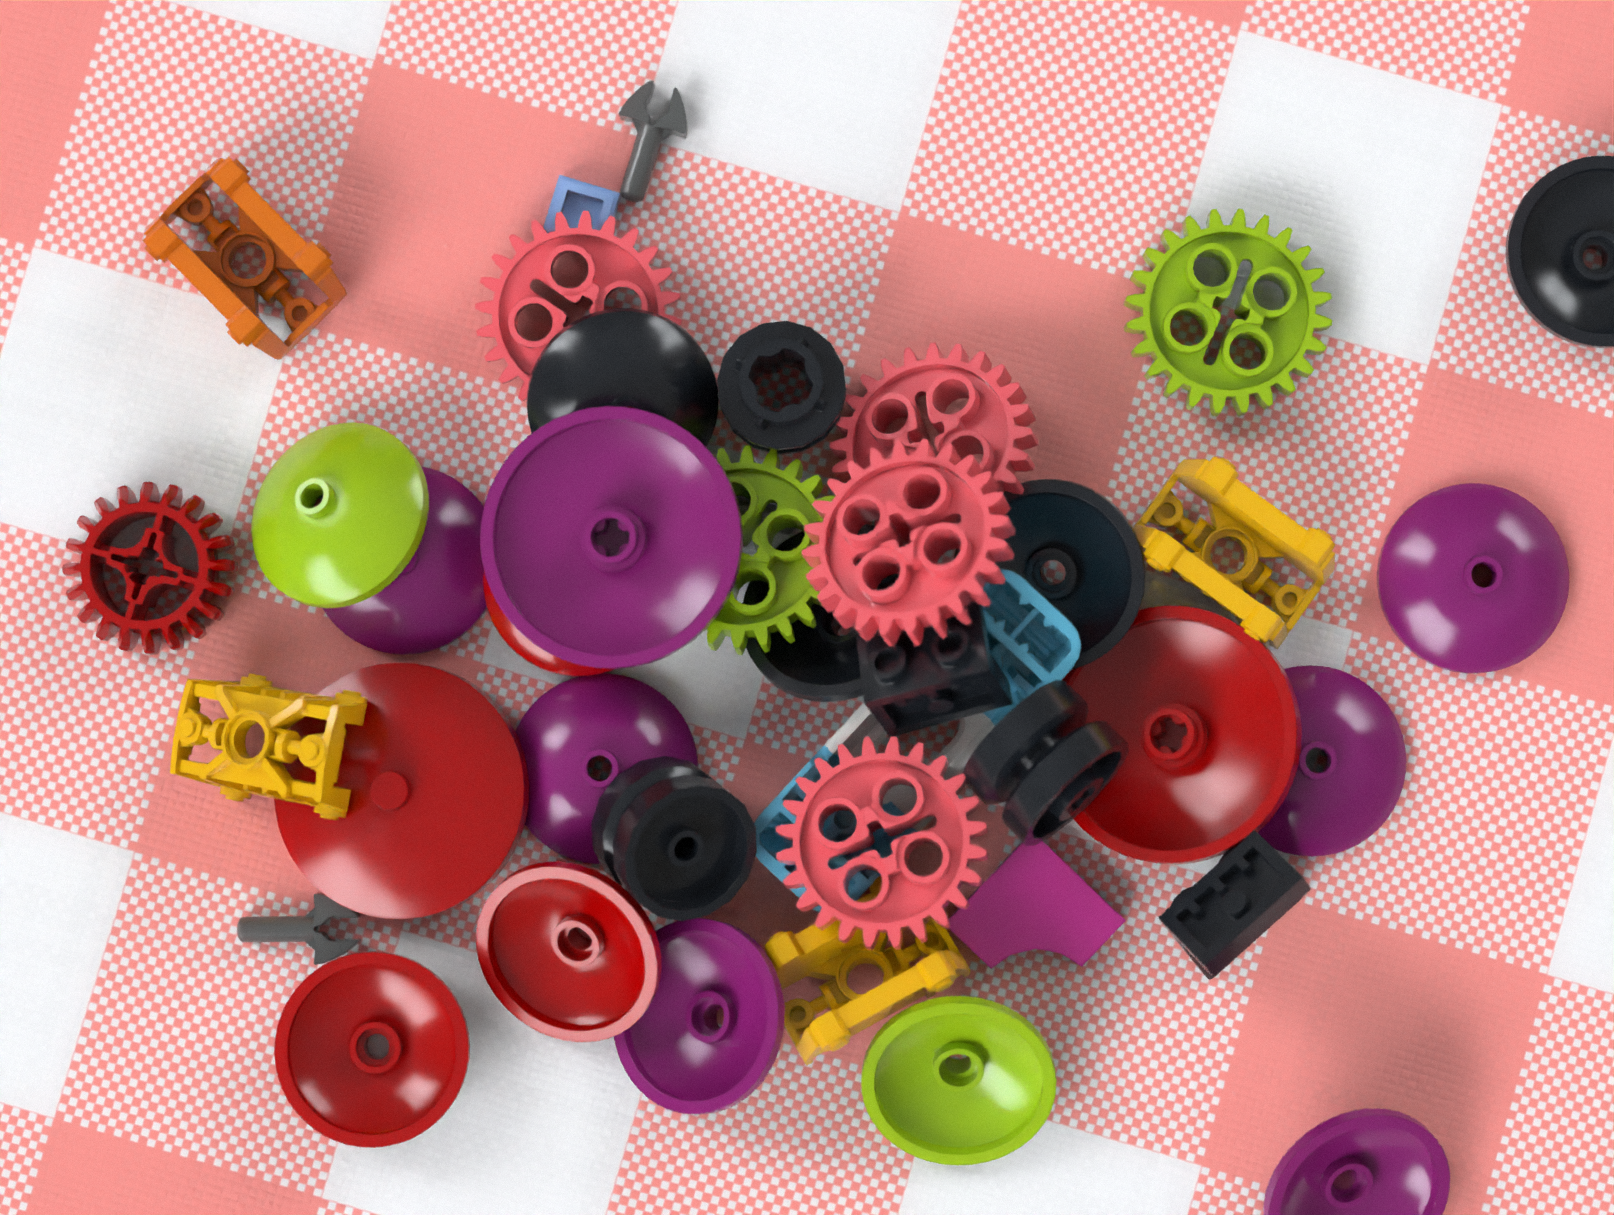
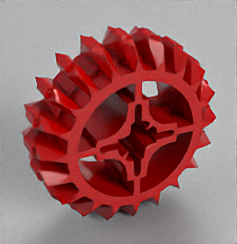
[62,482,238,655]

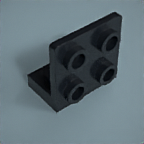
[854,578,1013,737]
[1158,830,1311,979]

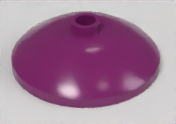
[323,466,487,655]
[1377,483,1569,674]
[1258,665,1406,857]
[515,673,698,864]
[614,918,785,1114]
[1263,1108,1450,1215]

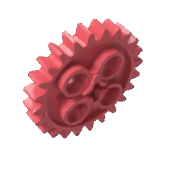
[475,210,682,407]
[829,342,1038,545]
[802,439,1016,647]
[776,736,989,950]

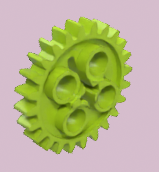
[1124,209,1332,417]
[706,445,834,655]

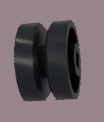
[963,680,1129,846]
[591,756,757,921]

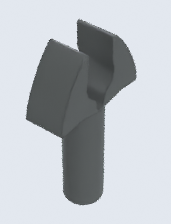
[619,80,688,202]
[237,893,361,965]

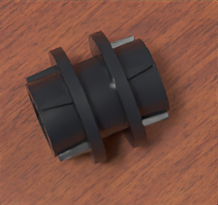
[717,321,846,455]

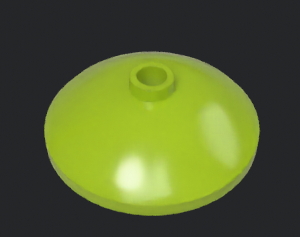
[251,422,429,608]
[861,996,1056,1165]

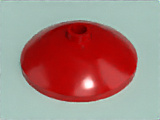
[476,862,662,1042]
[274,951,470,1148]

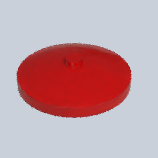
[1062,606,1302,865]
[274,662,530,919]

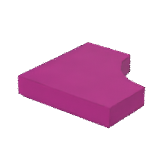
[949,841,1126,969]

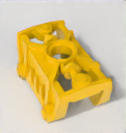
[1133,457,1335,649]
[170,673,368,820]
[765,876,971,1066]

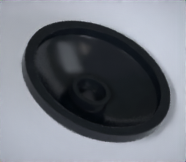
[1506,156,1614,348]
[527,308,719,447]
[954,479,1146,669]
[742,524,899,702]

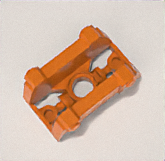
[142,157,347,360]

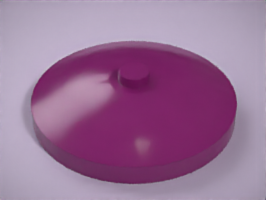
[480,406,743,669]

